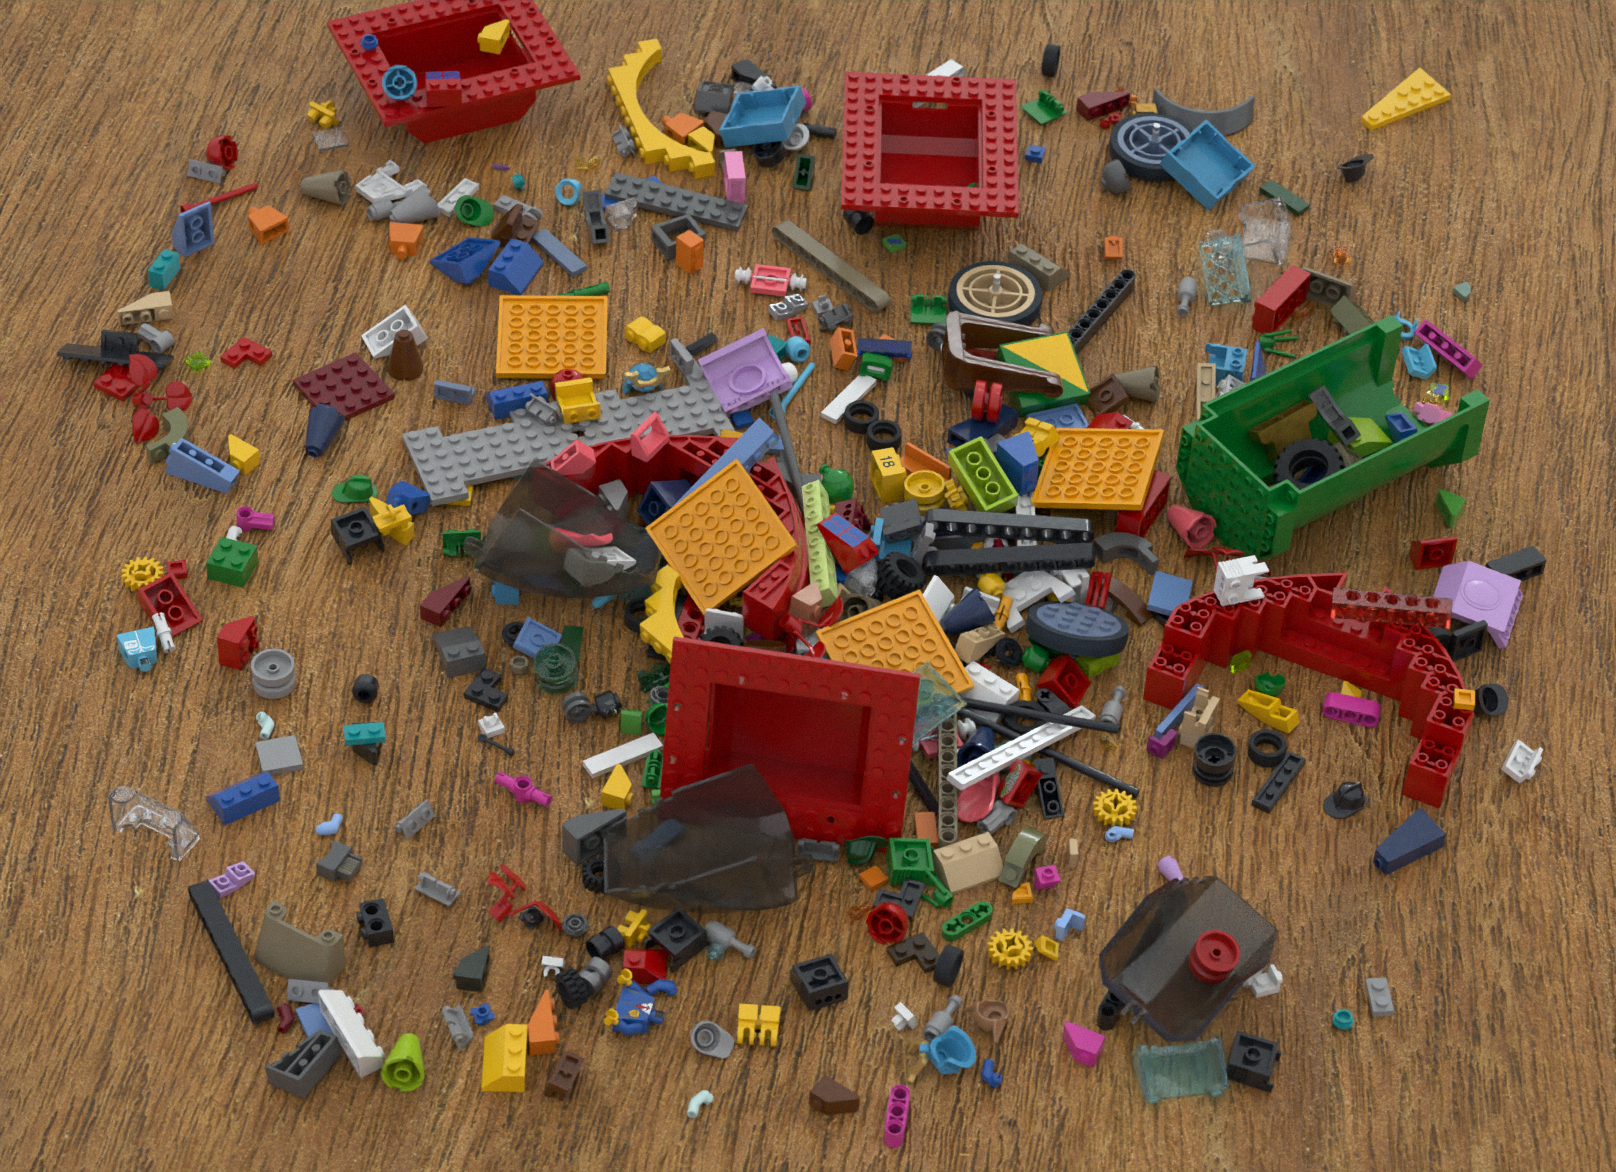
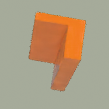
[900,442,952,488]

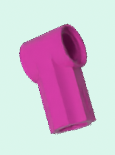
[236,506,275,532]

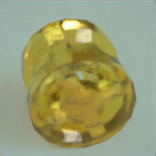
[1422,389,1443,406]

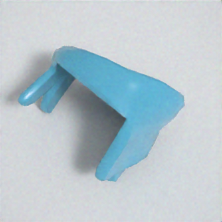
[555,179,582,206]
[1393,311,1418,341]

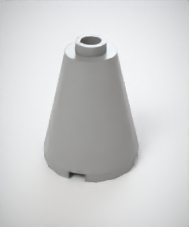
[389,185,440,224]

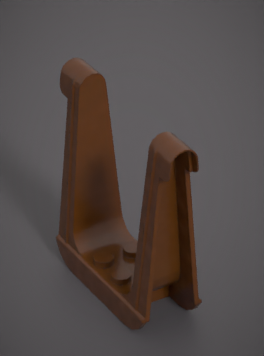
[940,311,1063,398]

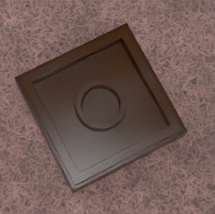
[1088,373,1130,415]

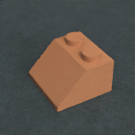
[789,582,822,638]

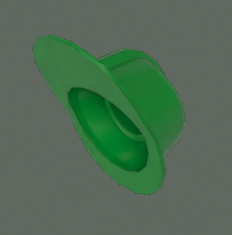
[454,195,494,227]
[332,474,378,503]

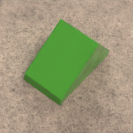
[1435,489,1466,529]
[621,709,645,735]

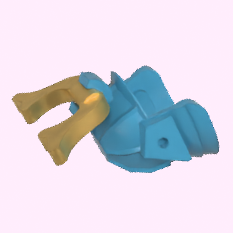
[622,363,670,394]
[906,1026,976,1083]

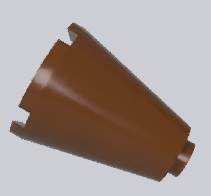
[387,330,424,381]

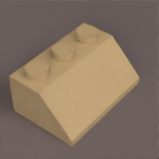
[933,832,1004,895]

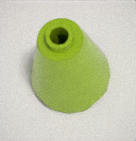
[381,1033,425,1092]

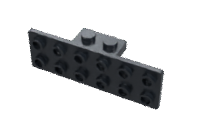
[57,329,174,370]

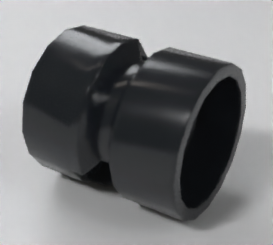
[843,210,874,235]
[585,925,625,961]

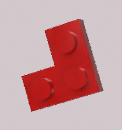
[220,337,272,369]

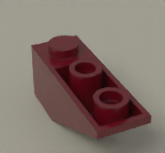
[1076,92,1130,121]
[420,576,472,627]

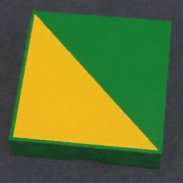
[996,331,1091,418]

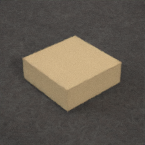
[1068,839,1079,868]

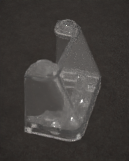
[1233,197,1292,265]
[108,786,199,862]

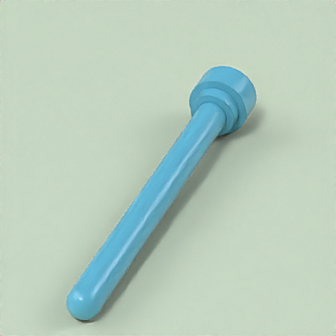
[769,362,815,420]

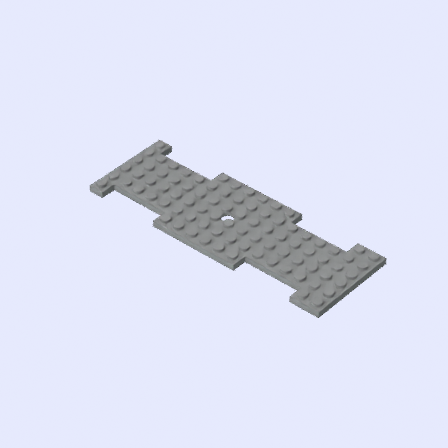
[402,371,735,506]

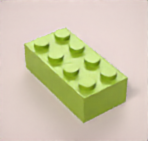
[947,436,1019,513]

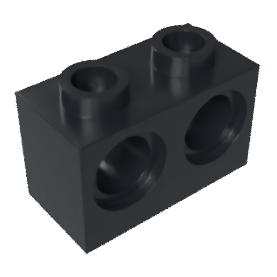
[356,898,394,948]

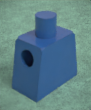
[386,481,430,515]

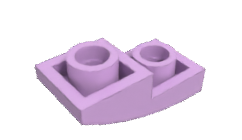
[209,861,255,899]

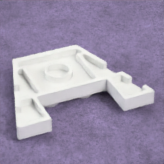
[355,160,427,203]
[1004,571,1075,633]

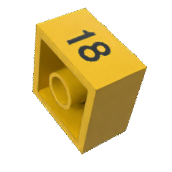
[870,447,907,503]

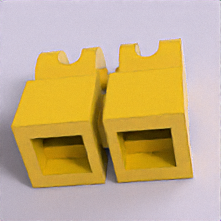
[1013,417,1061,457]
[737,1003,781,1047]

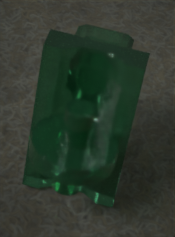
[637,661,671,693]

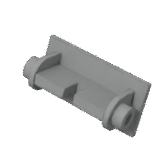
[612,124,636,157]
[188,159,226,184]
[525,394,562,424]
[394,799,435,840]
[415,872,461,907]
[287,979,333,1004]
[441,1004,474,1050]

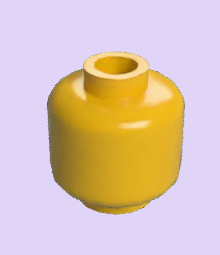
[977,573,1006,599]

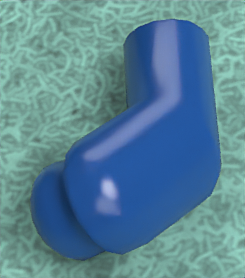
[645,979,678,996]
[981,1059,1002,1087]

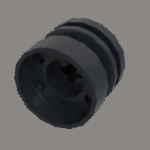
[1192,733,1236,787]

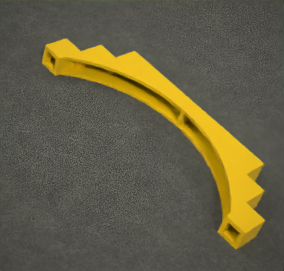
[606,39,715,179]
[639,565,684,664]

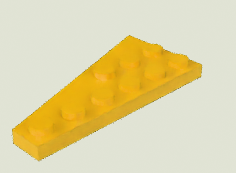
[1361,68,1451,131]

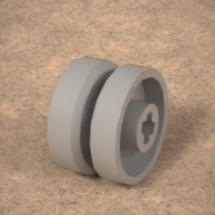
[251,648,296,699]

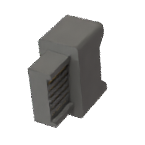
[316,840,363,882]

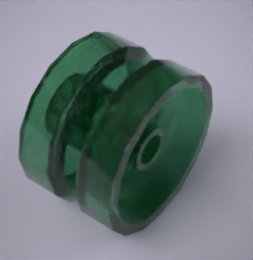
[533,643,579,695]

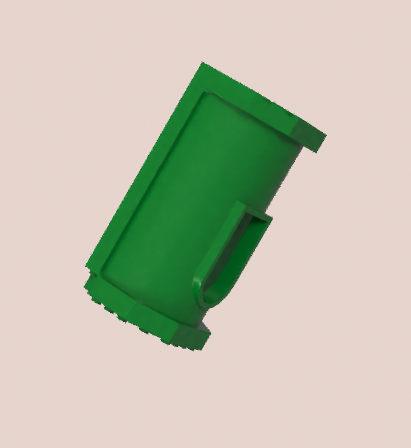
[1176,315,1490,560]

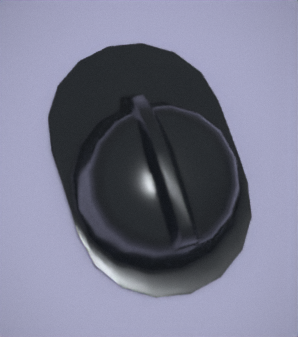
[1337,154,1374,183]
[1474,683,1508,715]
[1323,782,1367,819]

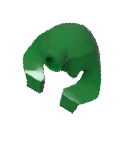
[819,464,854,504]

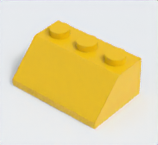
[481,1024,528,1092]

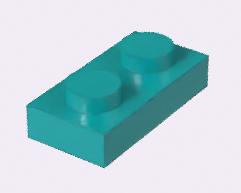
[343,722,386,746]

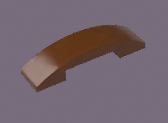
[1089,571,1153,627]

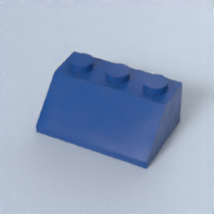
[488,238,544,296]
[484,381,548,420]
[206,772,279,825]

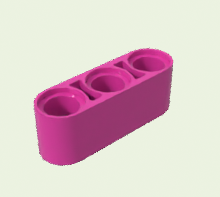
[1322,692,1382,727]
[884,1085,910,1148]

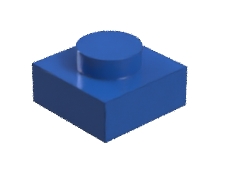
[1025,145,1046,163]

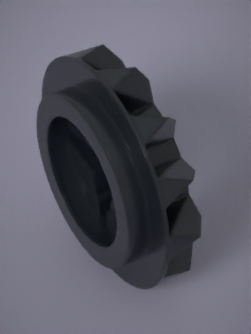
[502,622,524,646]
[994,637,1023,668]

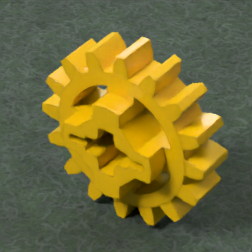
[945,478,971,511]
[121,557,164,591]
[1093,789,1137,827]
[987,928,1033,970]

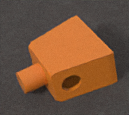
[661,113,704,147]
[248,206,289,244]
[390,222,424,259]

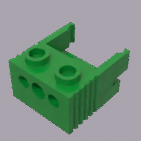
[885,838,938,886]

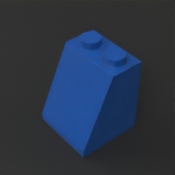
[996,431,1039,496]

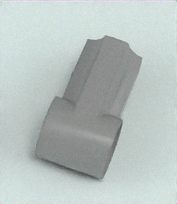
[137,323,175,354]
[977,799,1017,835]

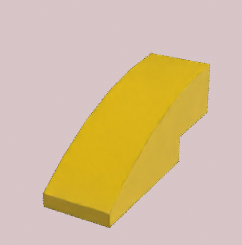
[369,497,415,545]
[1237,689,1300,734]

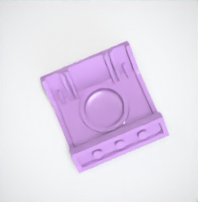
[697,328,793,419]
[1426,561,1523,649]

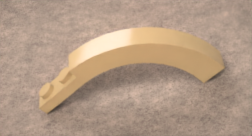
[1196,363,1216,420]

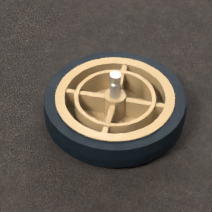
[948,261,1042,326]

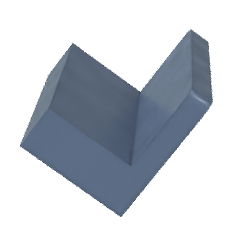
[434,380,476,405]

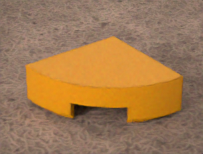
[1012,882,1033,904]

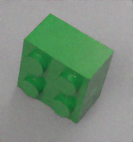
[206,537,258,588]

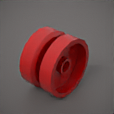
[971,380,1003,423]
[1188,930,1240,984]

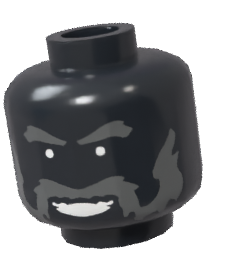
[591,690,622,719]

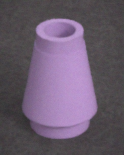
[1157,856,1185,887]

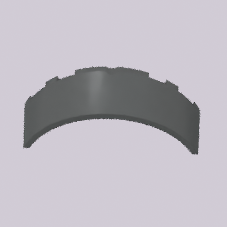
[1152,89,1255,135]

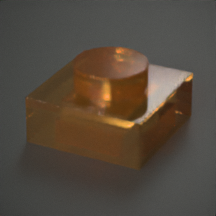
[1330,246,1351,263]

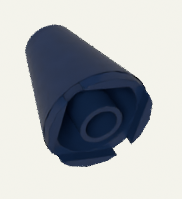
[305,404,345,457]
[940,588,996,636]
[957,727,995,767]

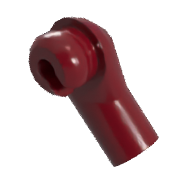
[277,1003,295,1034]

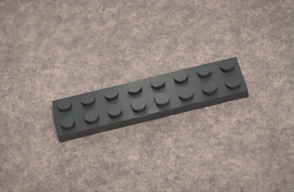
[605,172,748,232]

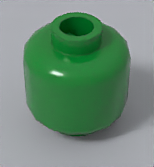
[1021,644,1051,673]

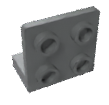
[880,499,924,544]

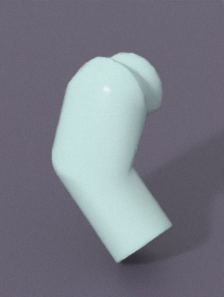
[256,712,275,740]
[687,1090,713,1118]

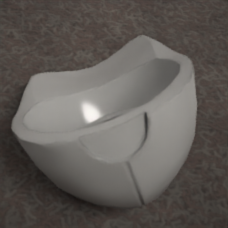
[690,1020,734,1058]

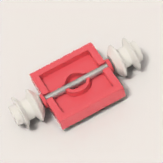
[735,264,807,297]
[900,718,976,759]

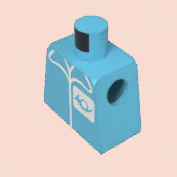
[117,627,157,672]

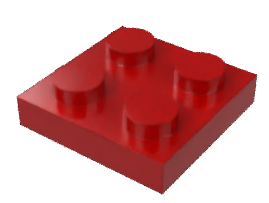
[93,362,140,402]

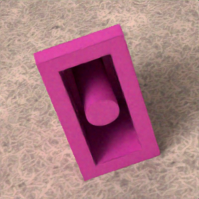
[1063,1021,1105,1067]

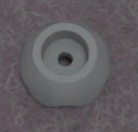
[562,913,588,937]

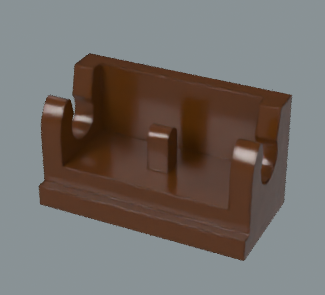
[545,1050,585,1101]

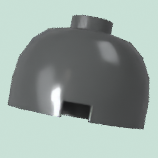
[1100,159,1131,194]

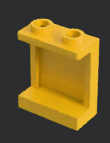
[555,378,601,424]

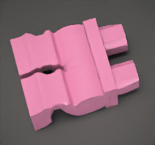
[1413,401,1453,424]

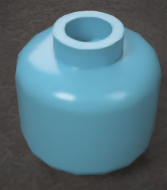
[785,336,811,363]

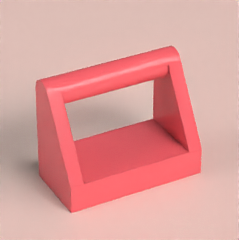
[630,412,670,462]

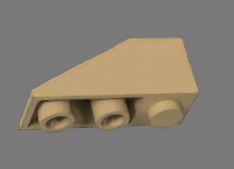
[117,291,174,326]
[954,624,1005,664]

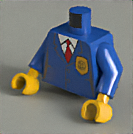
[604,969,665,1036]

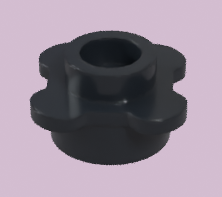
[519,906,544,930]

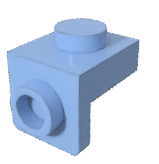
[1054,908,1086,941]

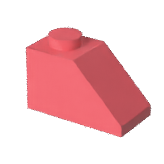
[550,439,596,476]

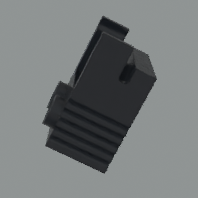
[331,507,385,565]
[644,907,708,973]
[790,954,848,1011]
[1223,1030,1282,1093]

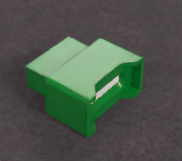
[859,352,892,381]

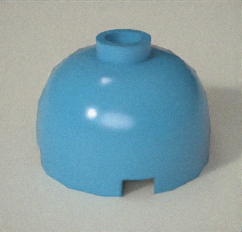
[382,65,417,101]

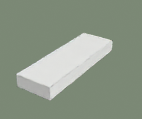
[437,178,479,217]

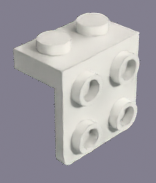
[704,608,744,639]

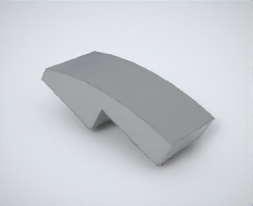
[767,294,809,321]

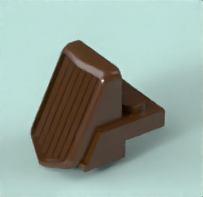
[491,204,540,247]

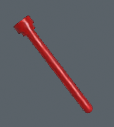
[180,183,258,213]

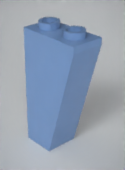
[165,438,240,494]

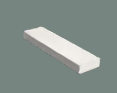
[821,375,877,424]
[583,732,663,779]

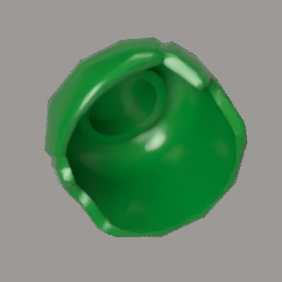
[1254,671,1286,697]
[645,703,667,735]

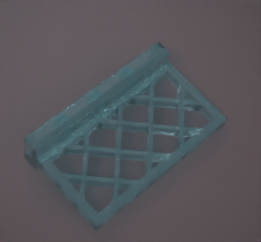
[1198,233,1251,305]

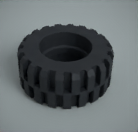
[1273,438,1345,490]

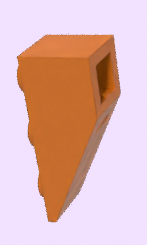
[528,989,559,1056]

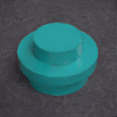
[1332,1009,1354,1030]

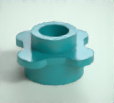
[512,171,526,191]

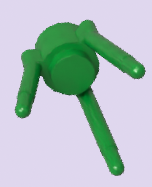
[1259,329,1299,358]
[921,868,955,908]

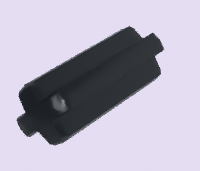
[686,333,717,356]

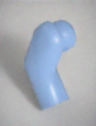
[316,814,343,836]
[1105,826,1134,842]

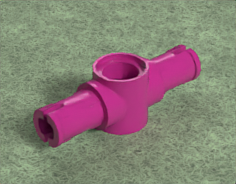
[494,771,553,808]

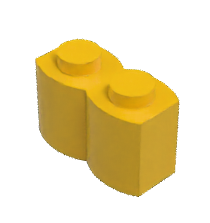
[625,316,666,353]

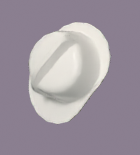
[782,124,809,151]

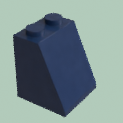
[637,479,692,525]

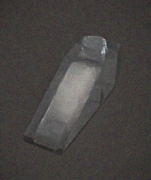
[1206,229,1234,267]

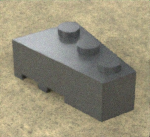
[264,1030,342,1098]

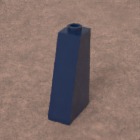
[947,404,1019,447]
[1373,808,1446,876]

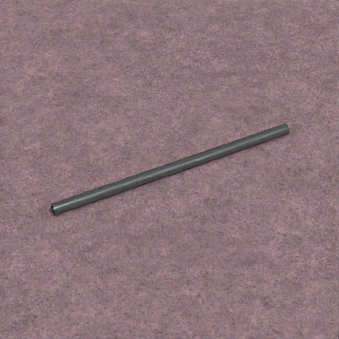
[769,393,805,522]

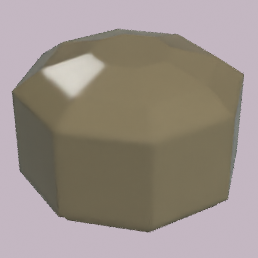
[510,655,529,675]

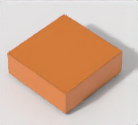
[859,865,888,891]

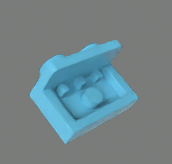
[1401,343,1437,380]

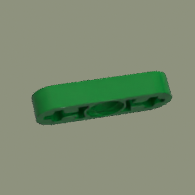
[941,901,993,942]

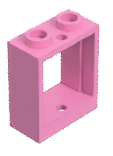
[724,151,746,204]

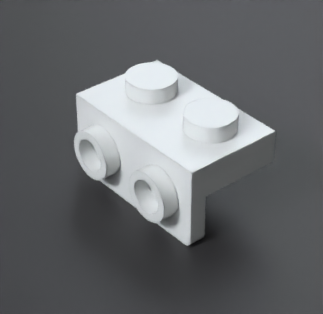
[1501,739,1543,784]

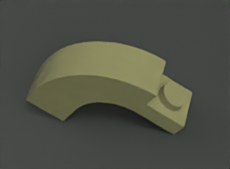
[146,407,189,464]
[998,827,1049,888]

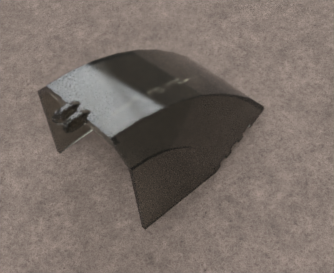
[463,458,662,598]
[603,764,813,914]
[1099,876,1279,1042]

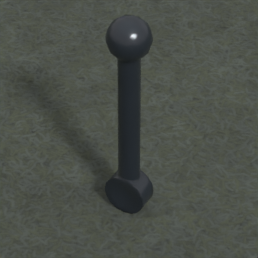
[478,734,515,756]

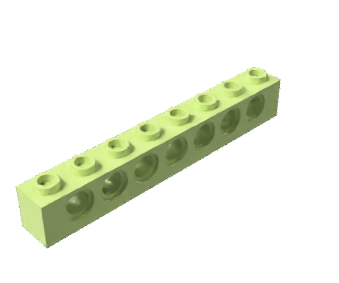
[802,480,838,608]

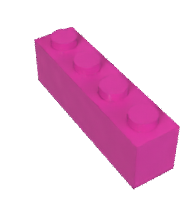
[1414,319,1483,379]

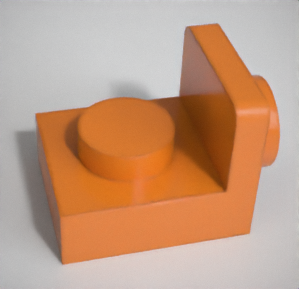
[1103,235,1123,260]

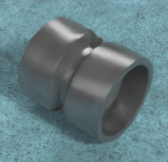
[579,957,613,997]

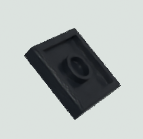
[1448,620,1488,662]

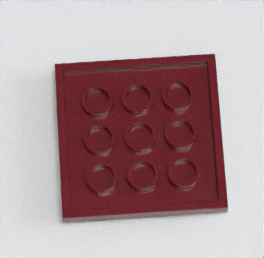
[293,352,395,421]

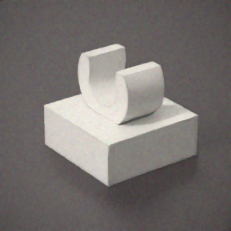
[478,712,505,738]
[542,956,566,977]
[891,1002,918,1031]

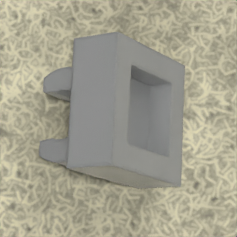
[812,295,834,318]

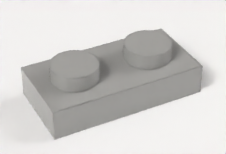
[1364,978,1394,1017]

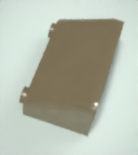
[255,900,346,986]

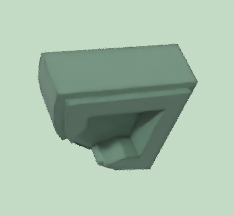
[1452,281,1471,302]

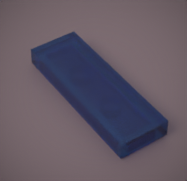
[857,338,912,358]

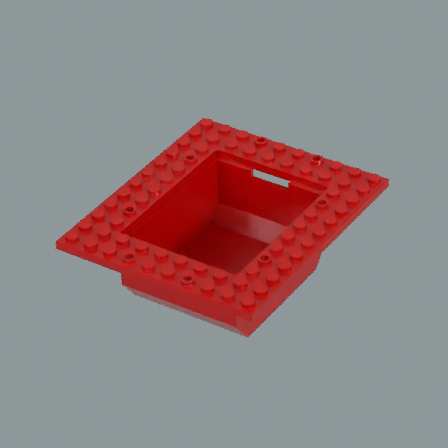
[327,0,581,144]
[841,71,1019,231]
[658,636,921,853]

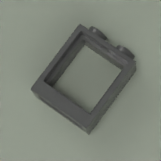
[651,214,706,260]

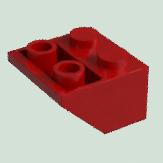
[217,616,259,671]

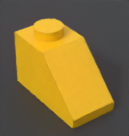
[478,20,510,54]
[688,126,715,157]
[228,434,260,475]
[602,764,634,810]

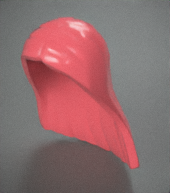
[549,528,613,553]
[957,772,1001,823]

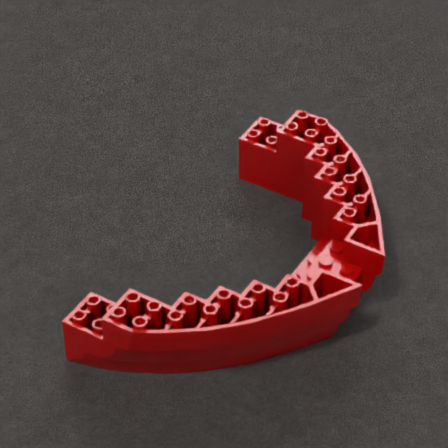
[533,435,811,640]
[1143,572,1474,808]

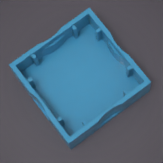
[719,85,806,147]
[1159,120,1255,211]

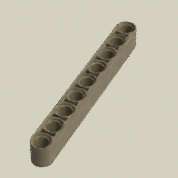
[772,220,891,313]
[938,702,957,849]

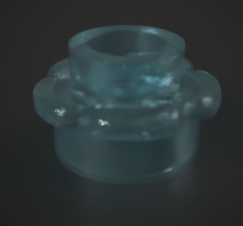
[706,942,726,961]

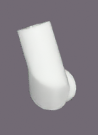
[226,526,242,541]

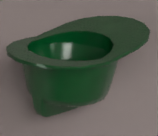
[842,836,888,865]

